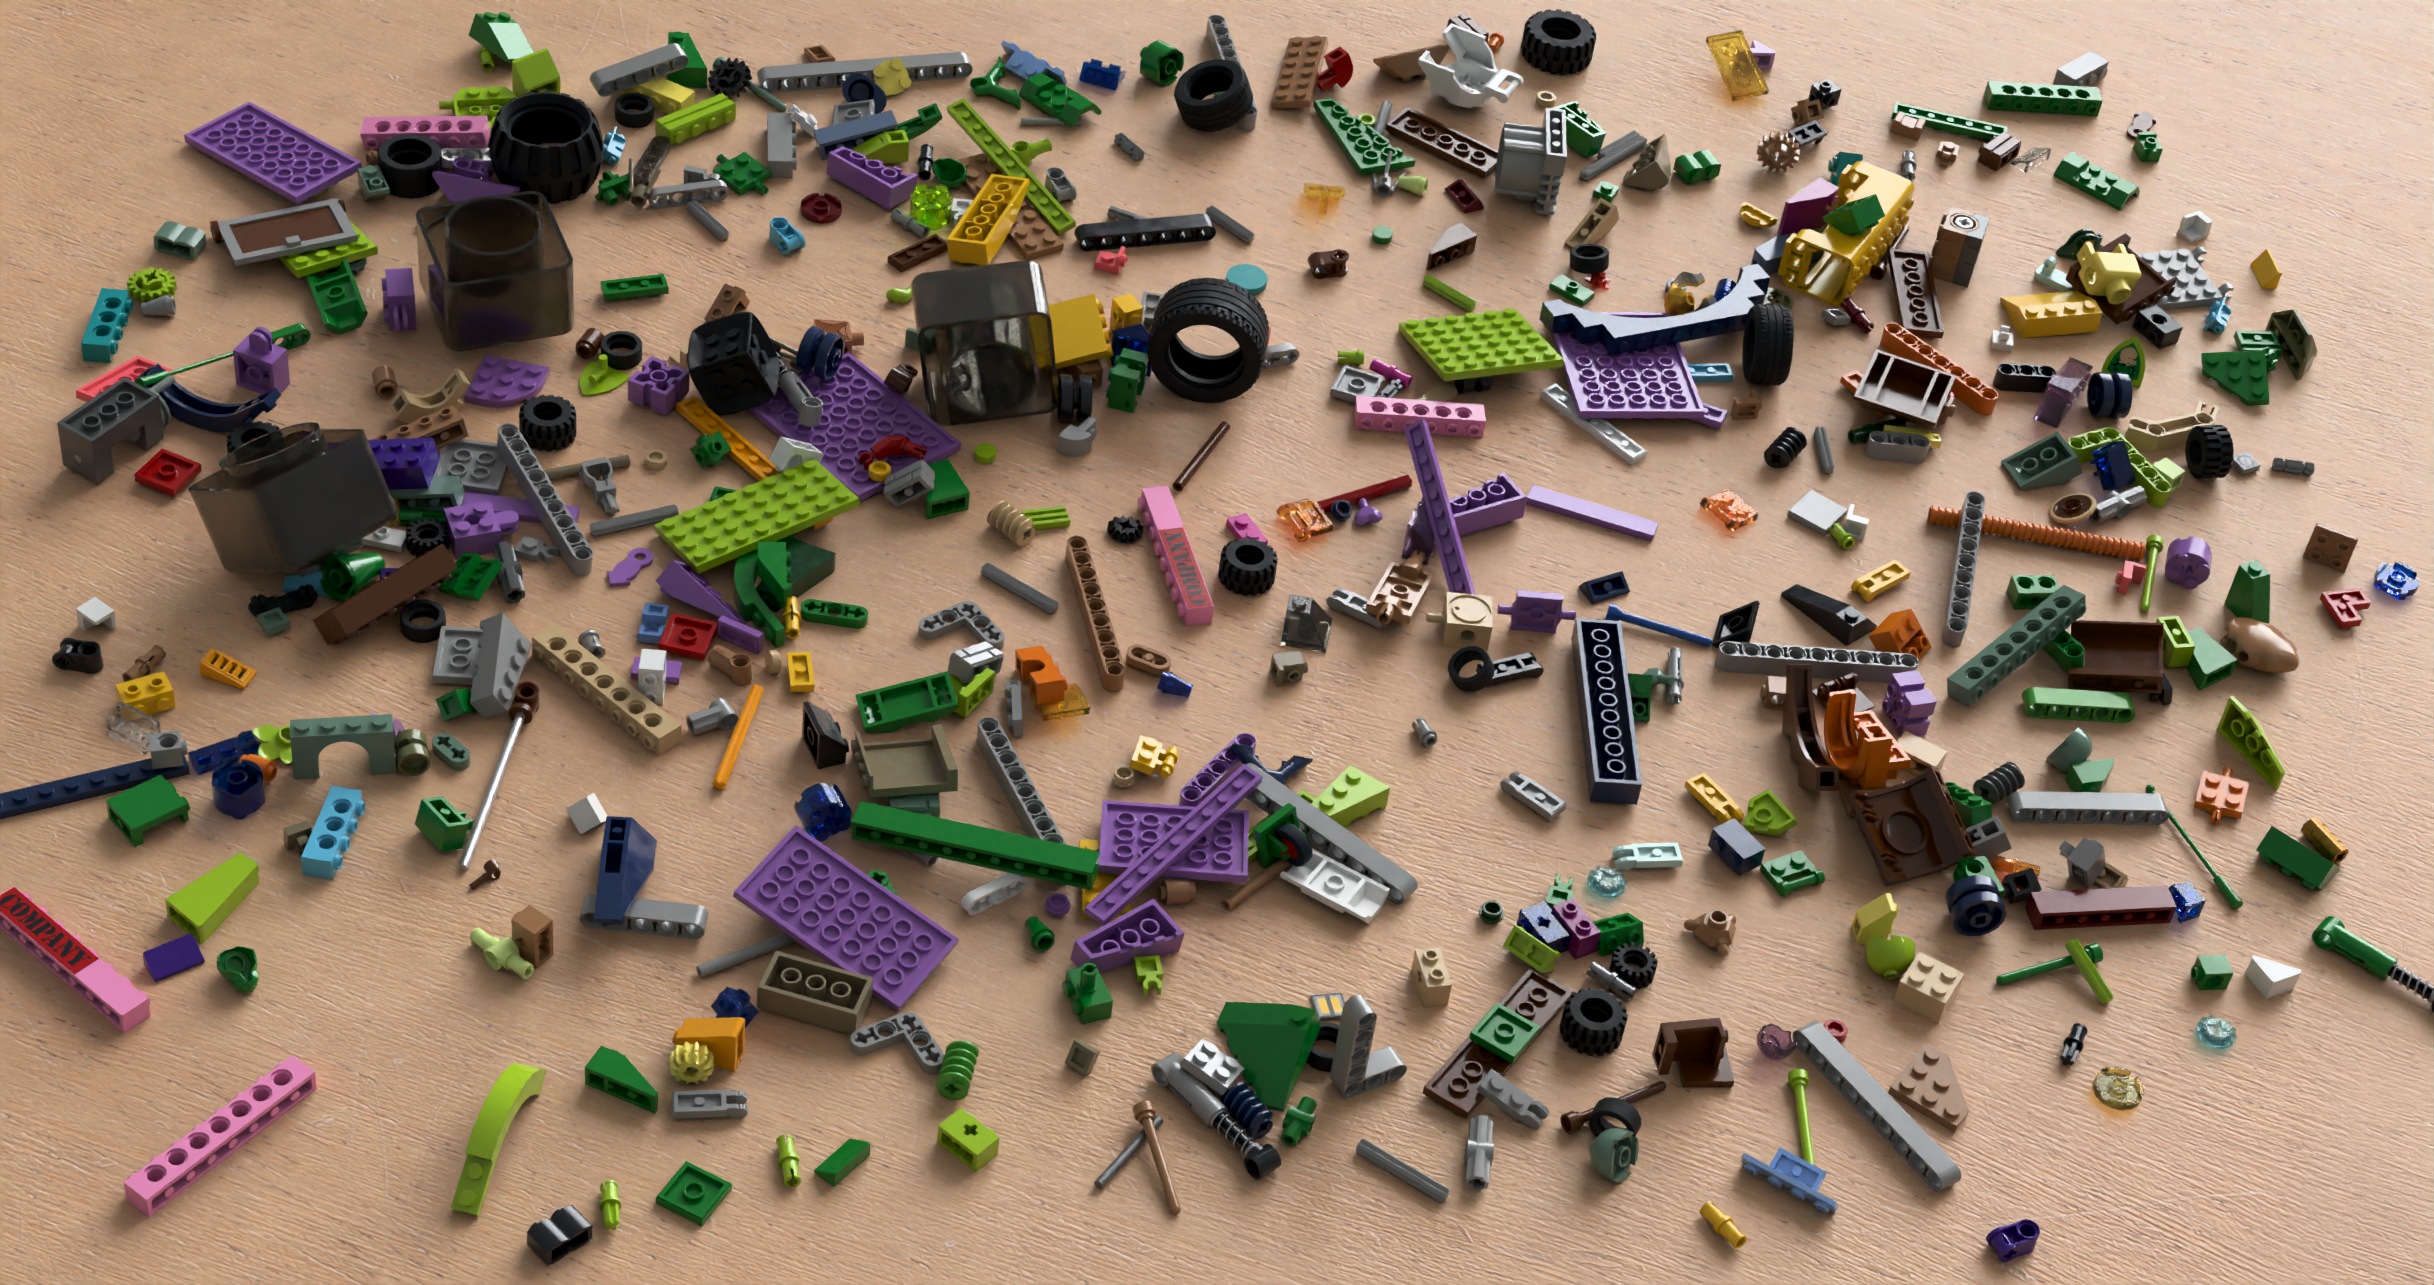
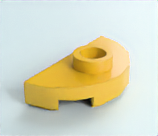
[1740,201,1777,228]

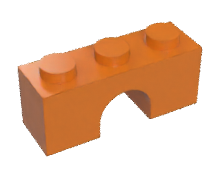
[1015,645,1067,704]

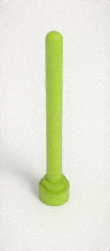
[2141,535,2164,612]
[1787,1069,1815,1165]

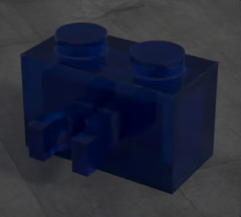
[2090,440,2136,491]

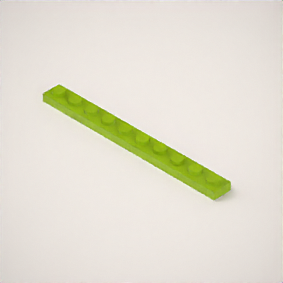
[947,98,1076,236]

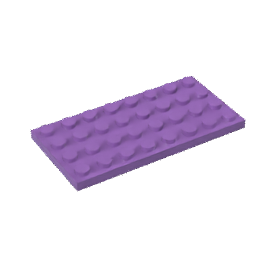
[184,102,362,204]
[733,826,959,1012]

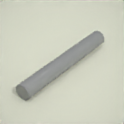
[1021,118,1081,126]

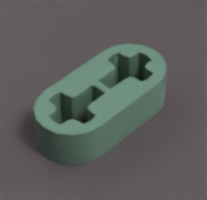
[432,733,470,771]

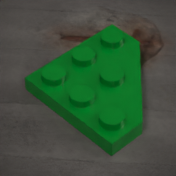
[2201,350,2269,406]

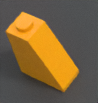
[672,1017,745,1072]

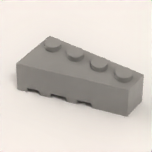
[470,613,532,719]

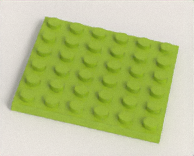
[1399,308,1564,381]

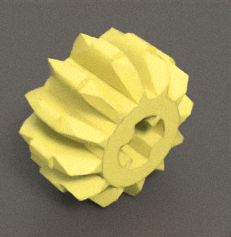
[669,1041,714,1085]

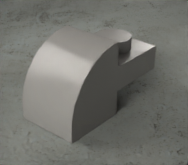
[1057,416,1097,457]

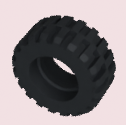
[1521,9,1596,75]

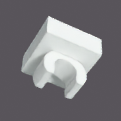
[1991,325,2013,352]

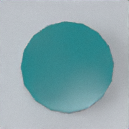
[1226,264,1268,295]

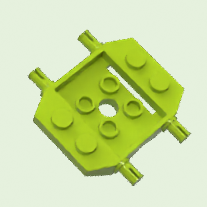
[439,86,518,140]

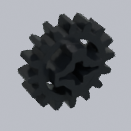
[708,58,752,99]

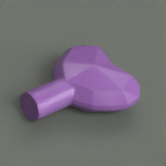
[1354,498,1383,526]

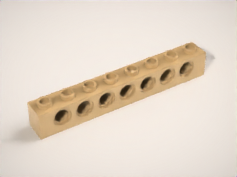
[532,624,681,756]

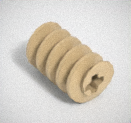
[987,500,1035,547]

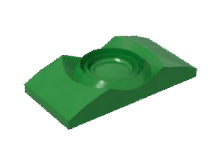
[856,671,959,733]

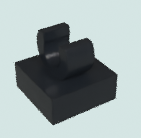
[2150,673,2173,705]

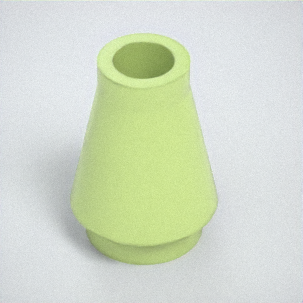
[1397,176,1428,196]

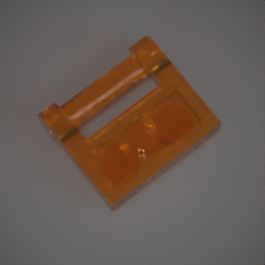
[1700,489,1758,531]
[1277,497,1333,543]

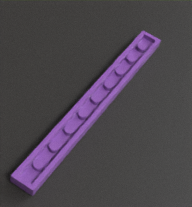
[1404,419,1476,595]
[1084,764,1263,926]

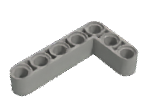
[1330,994,1407,1098]

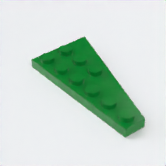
[1314,98,1415,175]

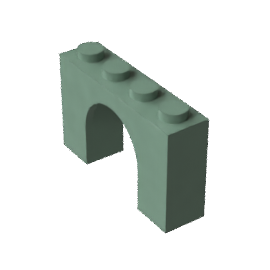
[290,714,396,780]

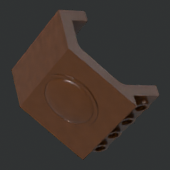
[1848,766,1977,887]

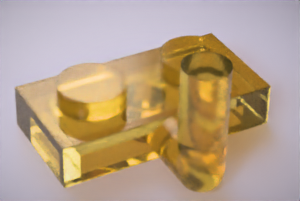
[1303,183,1345,214]

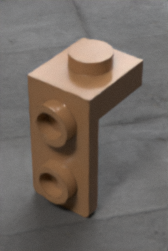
[704,283,750,322]

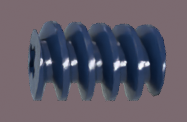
[1220,1082,1273,1140]

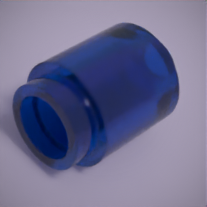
[1714,279,1736,302]

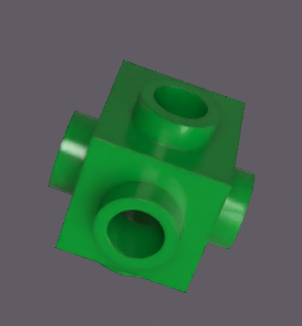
[690,430,731,467]

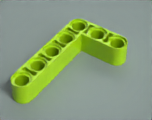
[2067,427,2172,508]

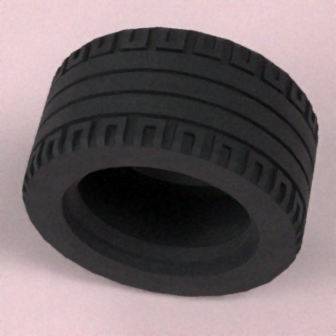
[1147,278,1269,403]

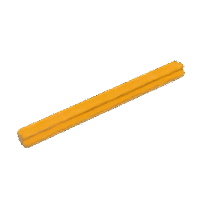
[712,684,764,790]

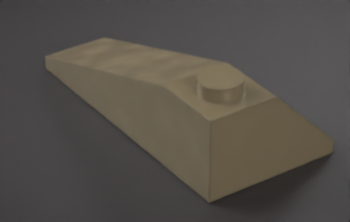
[1623,134,1671,190]

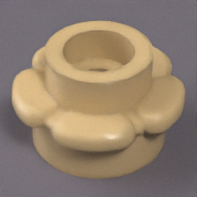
[1111,766,1135,788]

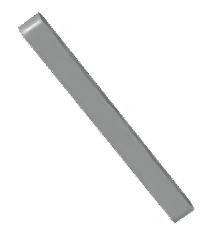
[757,52,973,93]

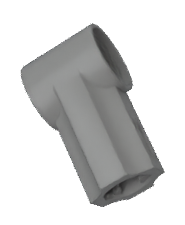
[686,698,738,735]

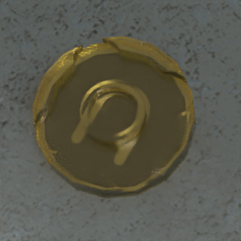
[2092,1066,2144,1111]

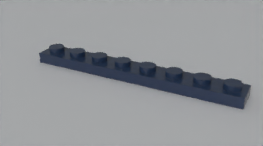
[0,755,190,819]

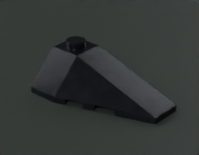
[1781,584,1877,646]

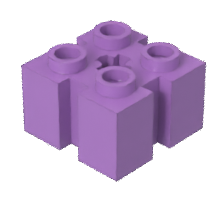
[628,356,689,415]
[1882,670,1937,737]

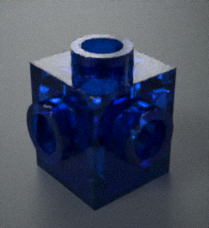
[711,987,759,1028]

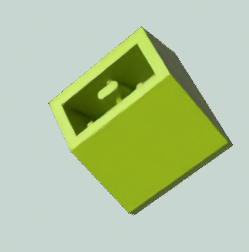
[512,48,560,97]

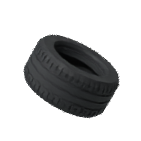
[1174,59,1253,132]
[1742,304,1794,385]

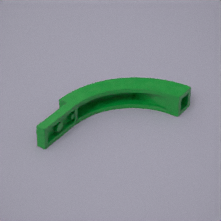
[734,534,794,648]

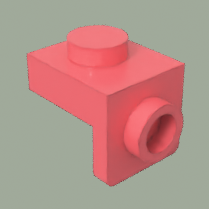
[2115,560,2146,595]

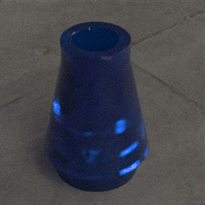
[1157,671,1193,698]

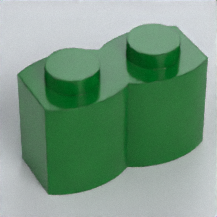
[1673,150,1721,184]

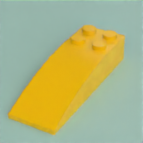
[947,174,1030,266]

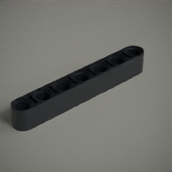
[1074,214,1216,251]

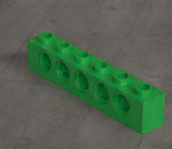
[1983,81,2103,116]

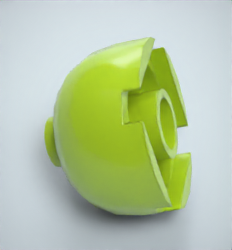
[1865,935,1915,979]

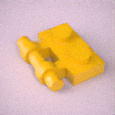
[1129,735,1179,778]

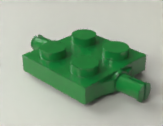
[713,152,772,196]

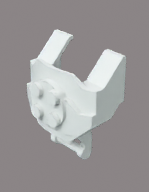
[1418,23,1524,108]

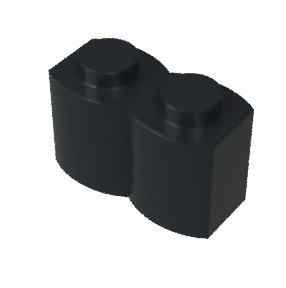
[527,1205,593,1265]

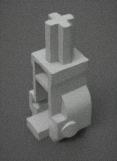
[579,457,619,516]

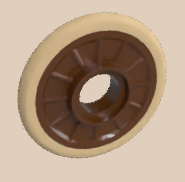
[2049,493,2097,524]

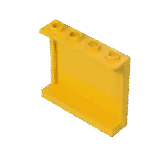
[1021,293,1114,382]

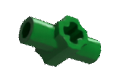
[1281,1097,1317,1146]

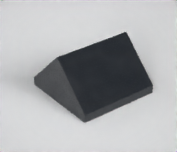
[1712,600,1760,648]

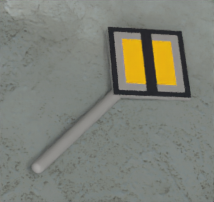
[1310,993,1345,1021]

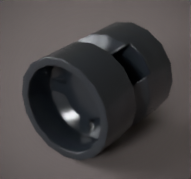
[1455,376,1492,394]

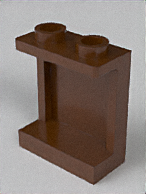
[1652,1017,1728,1075]

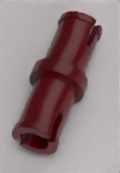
[1840,297,1874,334]

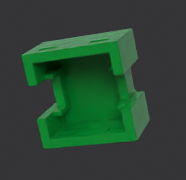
[1106,348,1148,413]

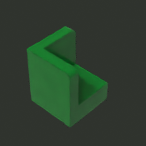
[435,689,477,722]

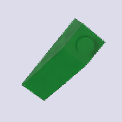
[585,1046,658,1114]

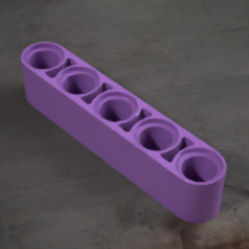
[1179,733,1256,807]

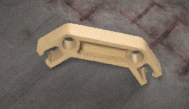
[2125,401,2219,452]

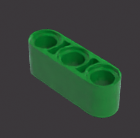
[2042,629,2085,673]

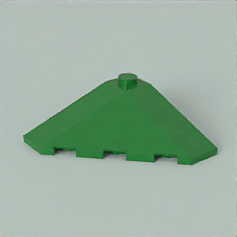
[1217,1002,1321,1112]

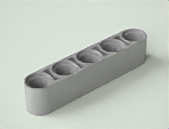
[590,43,689,97]
[579,894,708,939]

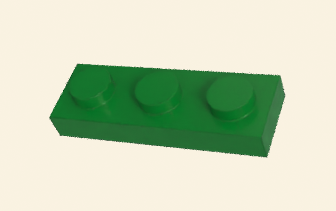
[600,274,669,301]

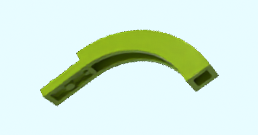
[451,1062,547,1216]

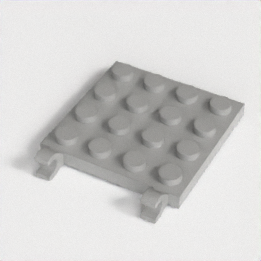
[2137,247,2234,310]

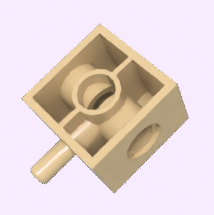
[1426,592,1493,651]

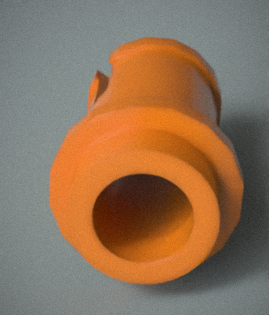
[1487,32,1504,54]

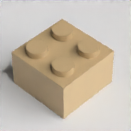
[1893,951,1965,1023]

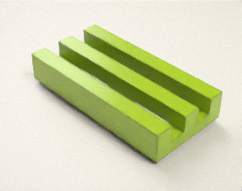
[1021,506,1071,530]

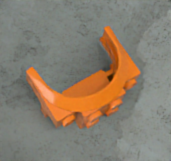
[1824,689,1911,789]

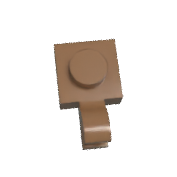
[1936,141,1960,167]

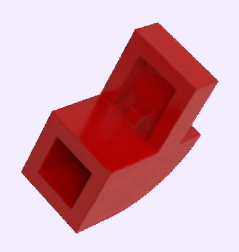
[1316,47,1353,91]

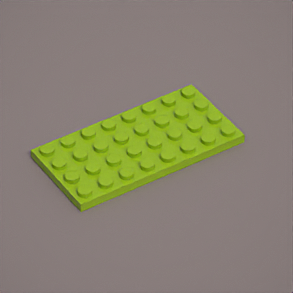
[654,459,860,574]

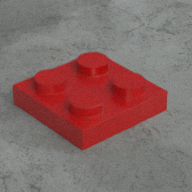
[134,448,202,497]
[658,613,718,661]

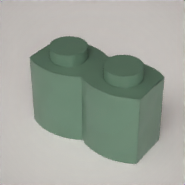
[154,221,206,260]

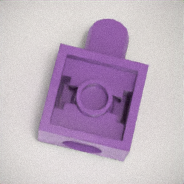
[381,268,417,331]
[233,327,290,394]
[444,501,519,559]

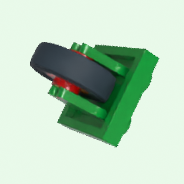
[1254,803,1313,869]

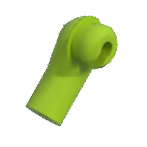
[886,285,918,304]

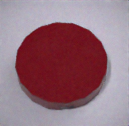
[800,193,842,224]

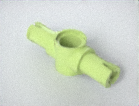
[470,928,534,979]

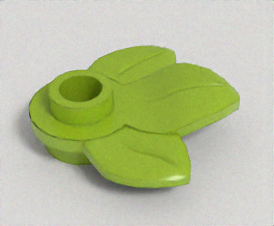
[252,725,292,765]

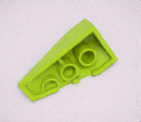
[2216,696,2285,790]

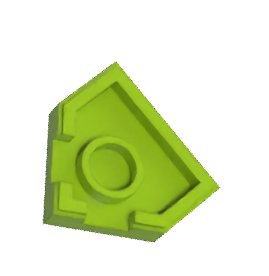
[1744,789,1797,836]

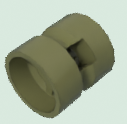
[394,729,430,776]

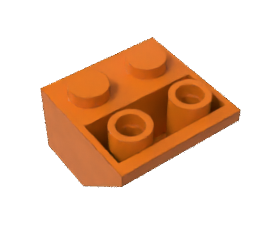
[1869,609,1932,660]

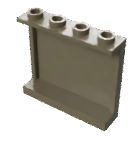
[851,724,958,798]

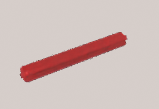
[1315,475,1412,514]

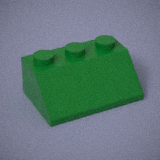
[2256,826,2340,890]

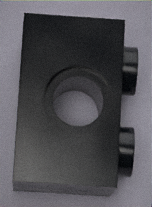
[2132,304,2183,349]

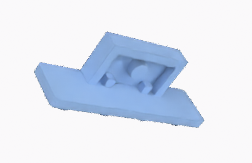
[1001,41,1067,85]
[1741,1147,1838,1213]

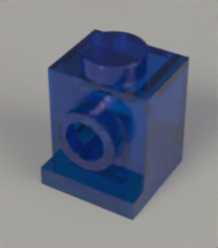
[2168,881,2206,923]

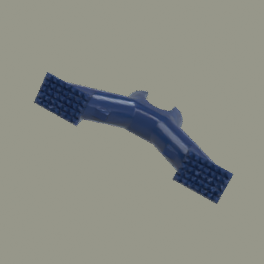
[1226,743,1313,785]

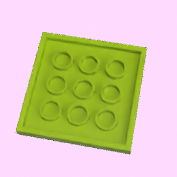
[277,220,378,278]

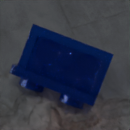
[1079,58,1126,90]

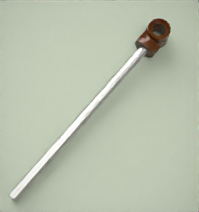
[458,681,539,871]

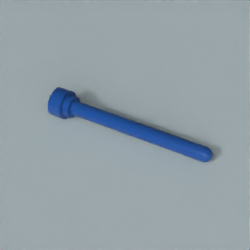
[1605,603,1713,647]

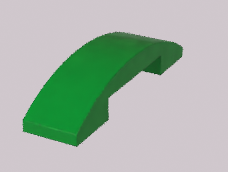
[898,103,943,140]

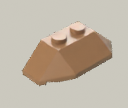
[1373,44,1450,81]

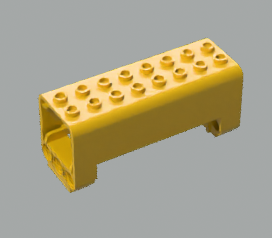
[1778,161,1914,307]

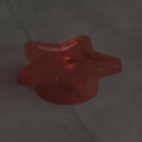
[1585,272,1611,290]

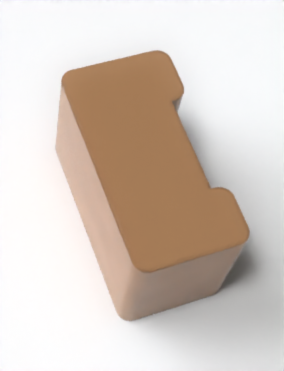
[1890,112,1926,141]

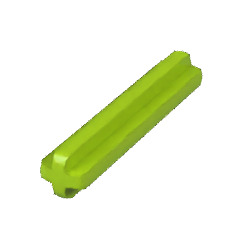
[1422,275,1476,312]
[2065,938,2114,1005]

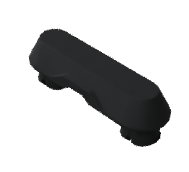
[248,584,318,618]

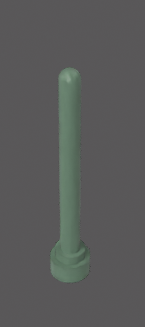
[713,57,787,111]

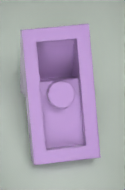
[1734,40,1776,69]

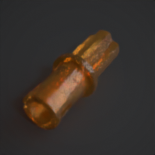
[1991,854,2040,878]

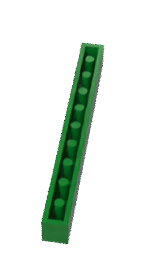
[851,801,1100,890]

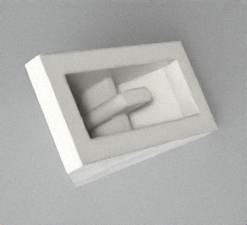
[2245,955,2301,999]

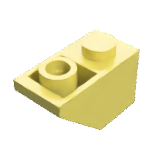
[1851,893,1898,945]

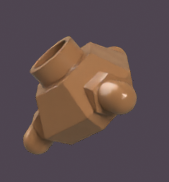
[1684,909,1736,957]

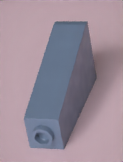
[1751,232,1824,275]

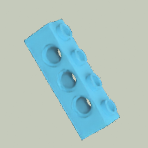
[301,786,366,880]

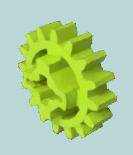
[127,267,177,303]

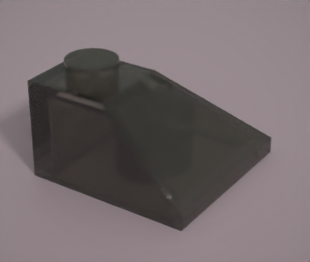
[1281,594,1332,653]

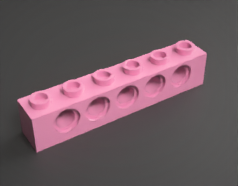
[360,116,491,149]
[1353,396,1486,438]

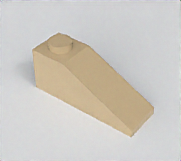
[1564,197,1620,248]

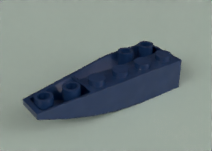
[594,816,657,925]

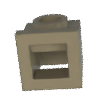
[1270,651,1308,687]

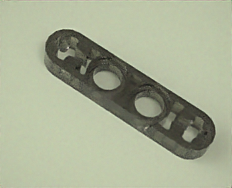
[633,136,670,187]

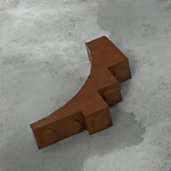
[1782,664,1839,791]

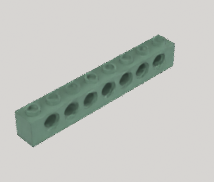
[1947,585,2086,707]

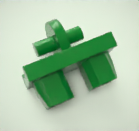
[595,171,634,206]

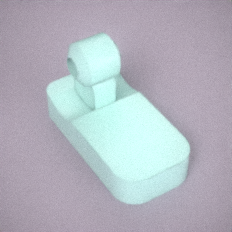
[2034,256,2074,292]

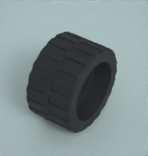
[377,134,442,199]

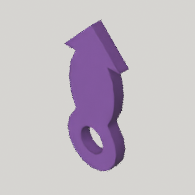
[607,548,653,587]

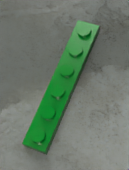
[1891,102,2008,140]

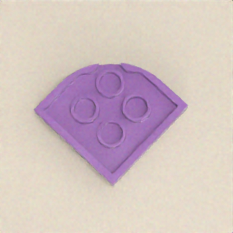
[464,355,549,408]

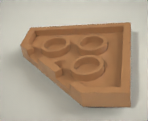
[1888,1043,1969,1133]

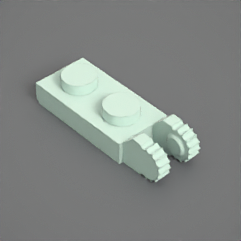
[1612,843,1683,870]

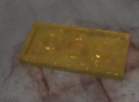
[1706,30,1769,101]

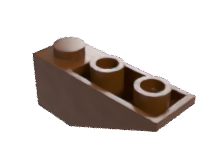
[1426,223,1477,271]

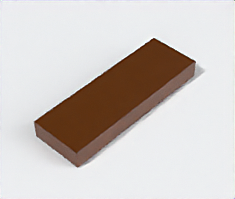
[888,234,948,272]

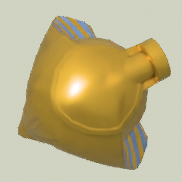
[1664,272,1717,316]

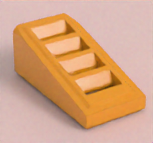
[199,648,257,690]

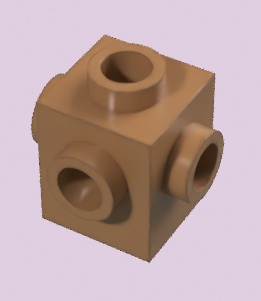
[1791,99,1824,126]

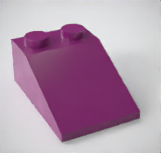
[1778,177,1840,235]

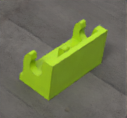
[1503,925,1561,973]

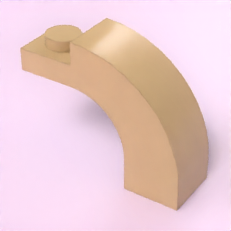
[388,368,471,424]

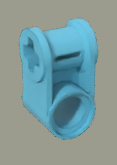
[769,217,805,255]

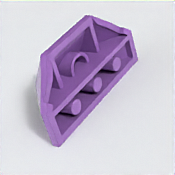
[432,171,520,212]

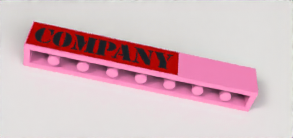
[1138,486,1214,626]
[0,886,150,1033]

